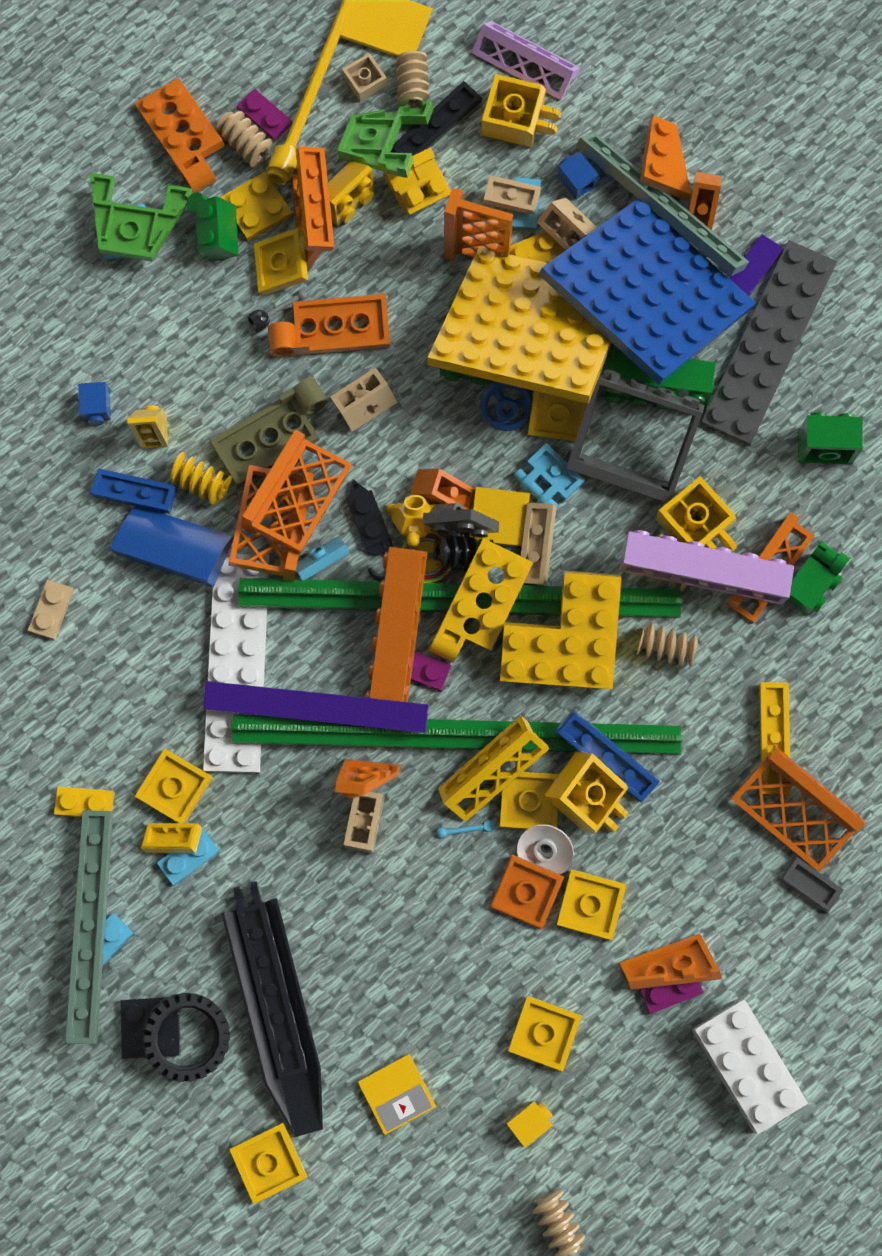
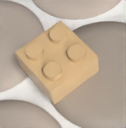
[342,53,387,102]

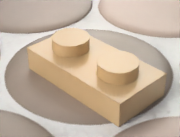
[483,175,541,215]
[28,580,74,640]

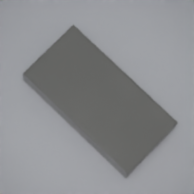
[779,856,844,913]

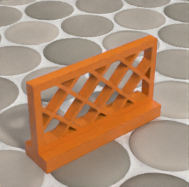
[291,146,334,272]
[444,188,513,262]
[241,430,352,554]
[228,465,314,582]
[731,745,865,872]

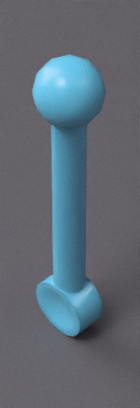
[436,820,495,838]

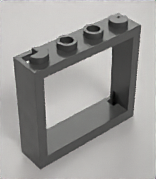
[566,370,705,503]

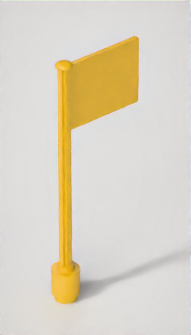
[266,0,433,185]

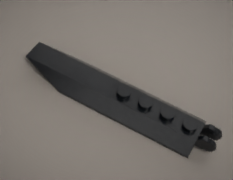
[221,881,323,1137]

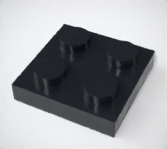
[120,997,181,1059]

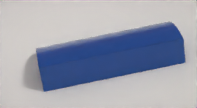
[110,506,234,588]

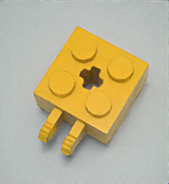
[481,74,562,148]
[655,476,737,552]
[544,751,628,833]

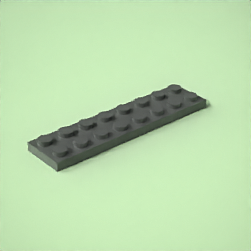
[701,240,837,446]

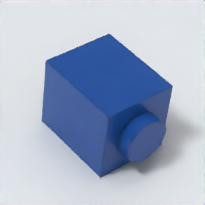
[558,152,599,200]
[78,382,111,426]

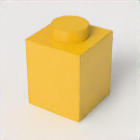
[506,1101,553,1148]

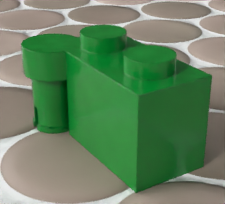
[187,192,239,261]
[786,541,850,616]

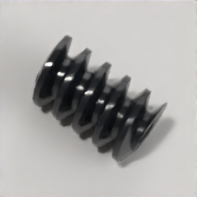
[433,534,494,571]

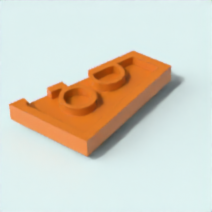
[640,115,692,201]
[335,759,401,798]
[619,933,722,990]

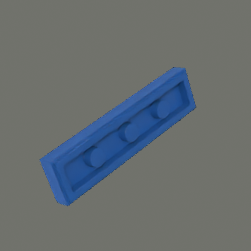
[555,709,660,803]

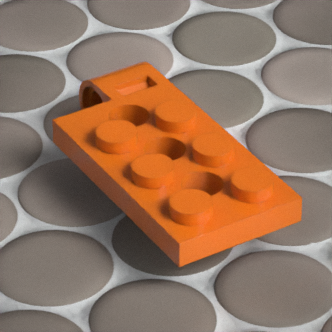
[134,77,225,193]
[268,294,390,357]

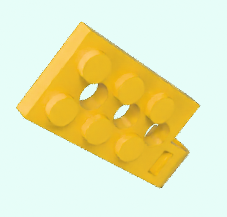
[428,538,534,663]

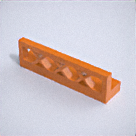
[726,512,815,623]

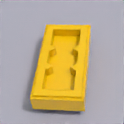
[141,823,202,854]

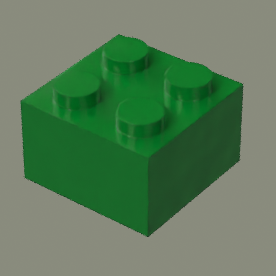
[798,412,863,465]

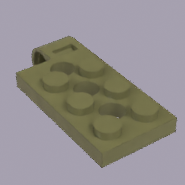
[210,377,328,488]

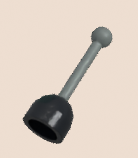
[247,289,307,333]

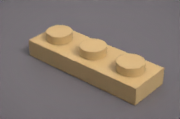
[521,503,557,586]

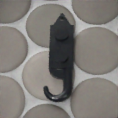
[346,479,394,581]

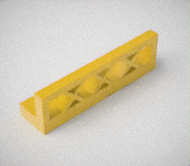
[438,716,549,822]

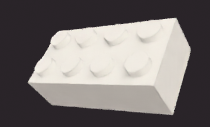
[691,999,808,1134]

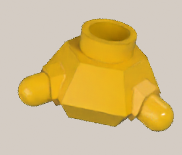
[386,495,435,547]

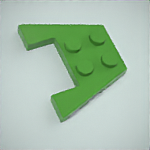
[337,101,433,178]
[90,173,193,262]

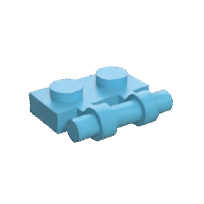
[513,443,585,510]

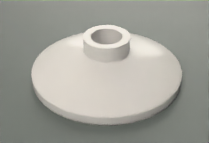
[517,824,574,874]

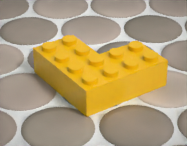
[500,571,621,689]

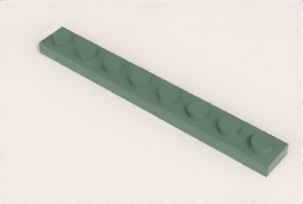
[576,132,749,276]
[65,810,113,1044]

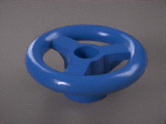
[480,382,533,431]

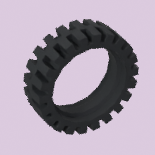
[142,993,230,1082]

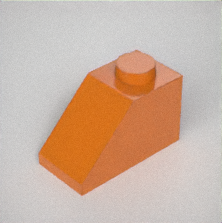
[688,172,722,230]
[410,468,476,509]

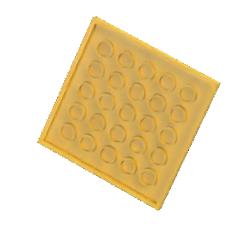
[428,247,612,404]

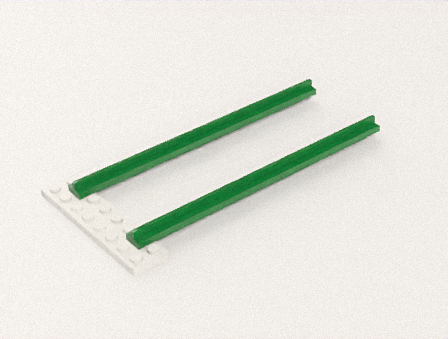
[203,554,683,773]

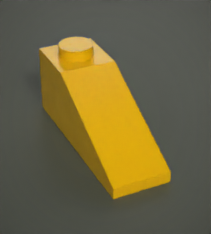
[127,406,168,449]

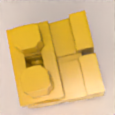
[382,147,451,216]

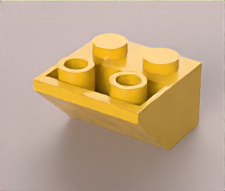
[328,161,374,226]

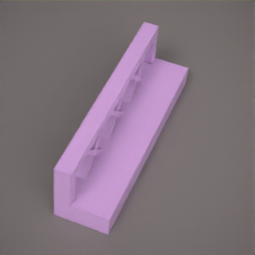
[472,21,580,100]

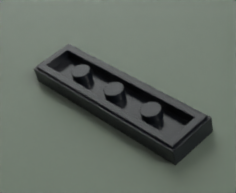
[391,81,482,156]

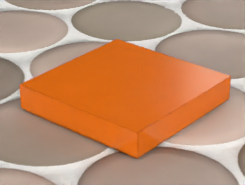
[490,854,564,930]

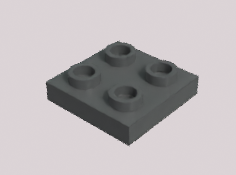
[423,503,499,539]

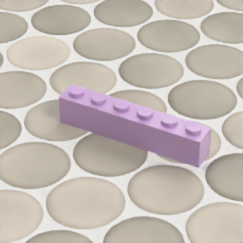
[619,530,794,605]

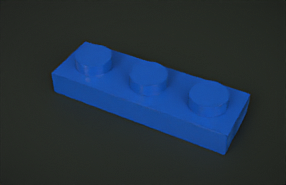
[90,468,178,514]

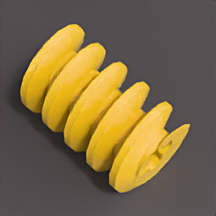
[170,452,232,505]

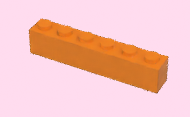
[365,547,428,702]

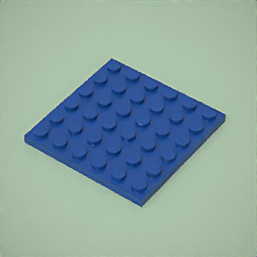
[538,199,756,385]

